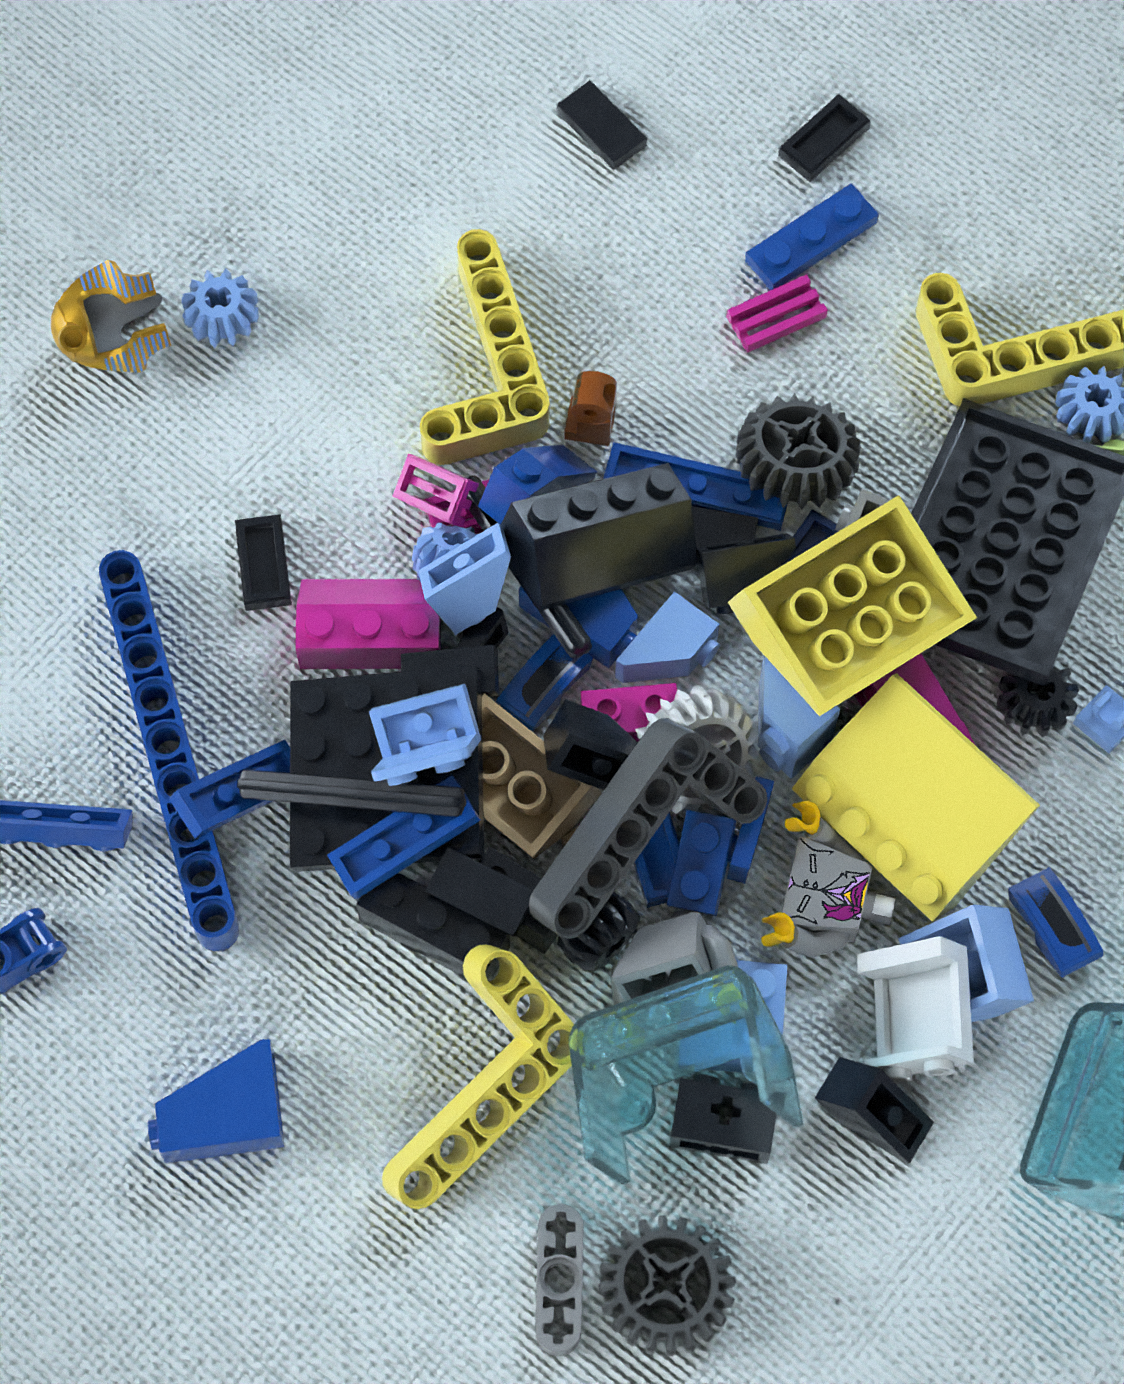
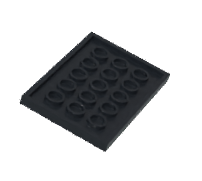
[911,398,1124,686]

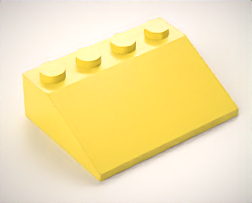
[728,495,977,716]
[792,673,1040,922]

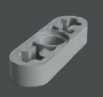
[535,1204,584,1356]

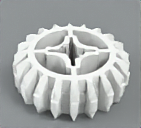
[635,686,759,814]

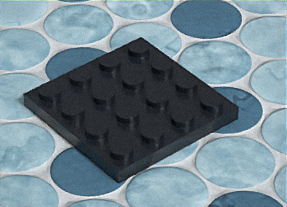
[290,665,484,872]

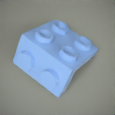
[369,684,482,786]

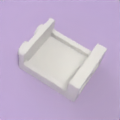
[857,936,974,1084]

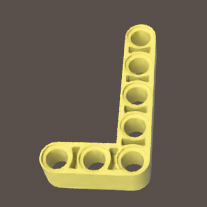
[420,229,550,465]
[915,273,1124,407]
[382,944,584,1209]

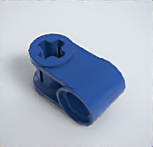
[0,908,67,994]

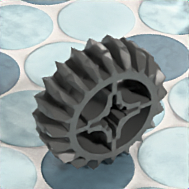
[735,393,861,510]
[598,1215,736,1356]

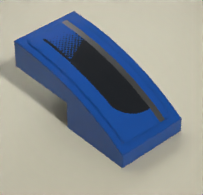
[495,634,593,732]
[1008,867,1104,978]

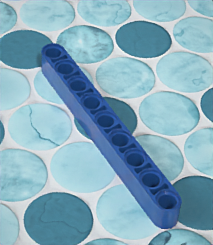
[99,550,239,952]

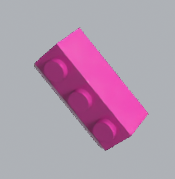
[295,579,441,669]

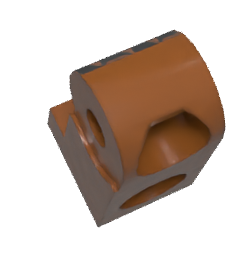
[564,371,617,446]

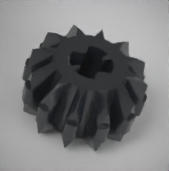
[997,664,1079,738]
[557,891,640,972]

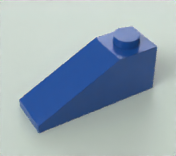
[478,444,597,525]

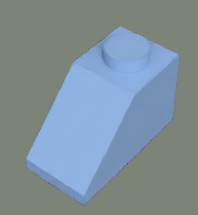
[418,523,511,635]
[615,591,720,683]

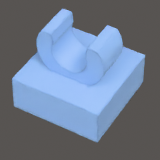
[1073,685,1124,754]

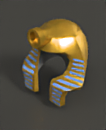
[51,260,171,373]

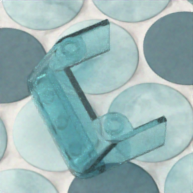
[568,966,804,1185]
[1020,1002,1124,1222]

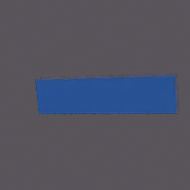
[603,442,788,531]

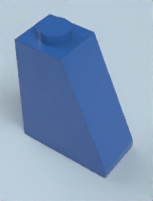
[519,586,638,669]
[148,1039,285,1164]

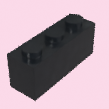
[356,873,510,981]

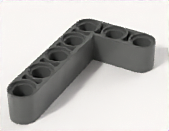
[529,718,767,939]

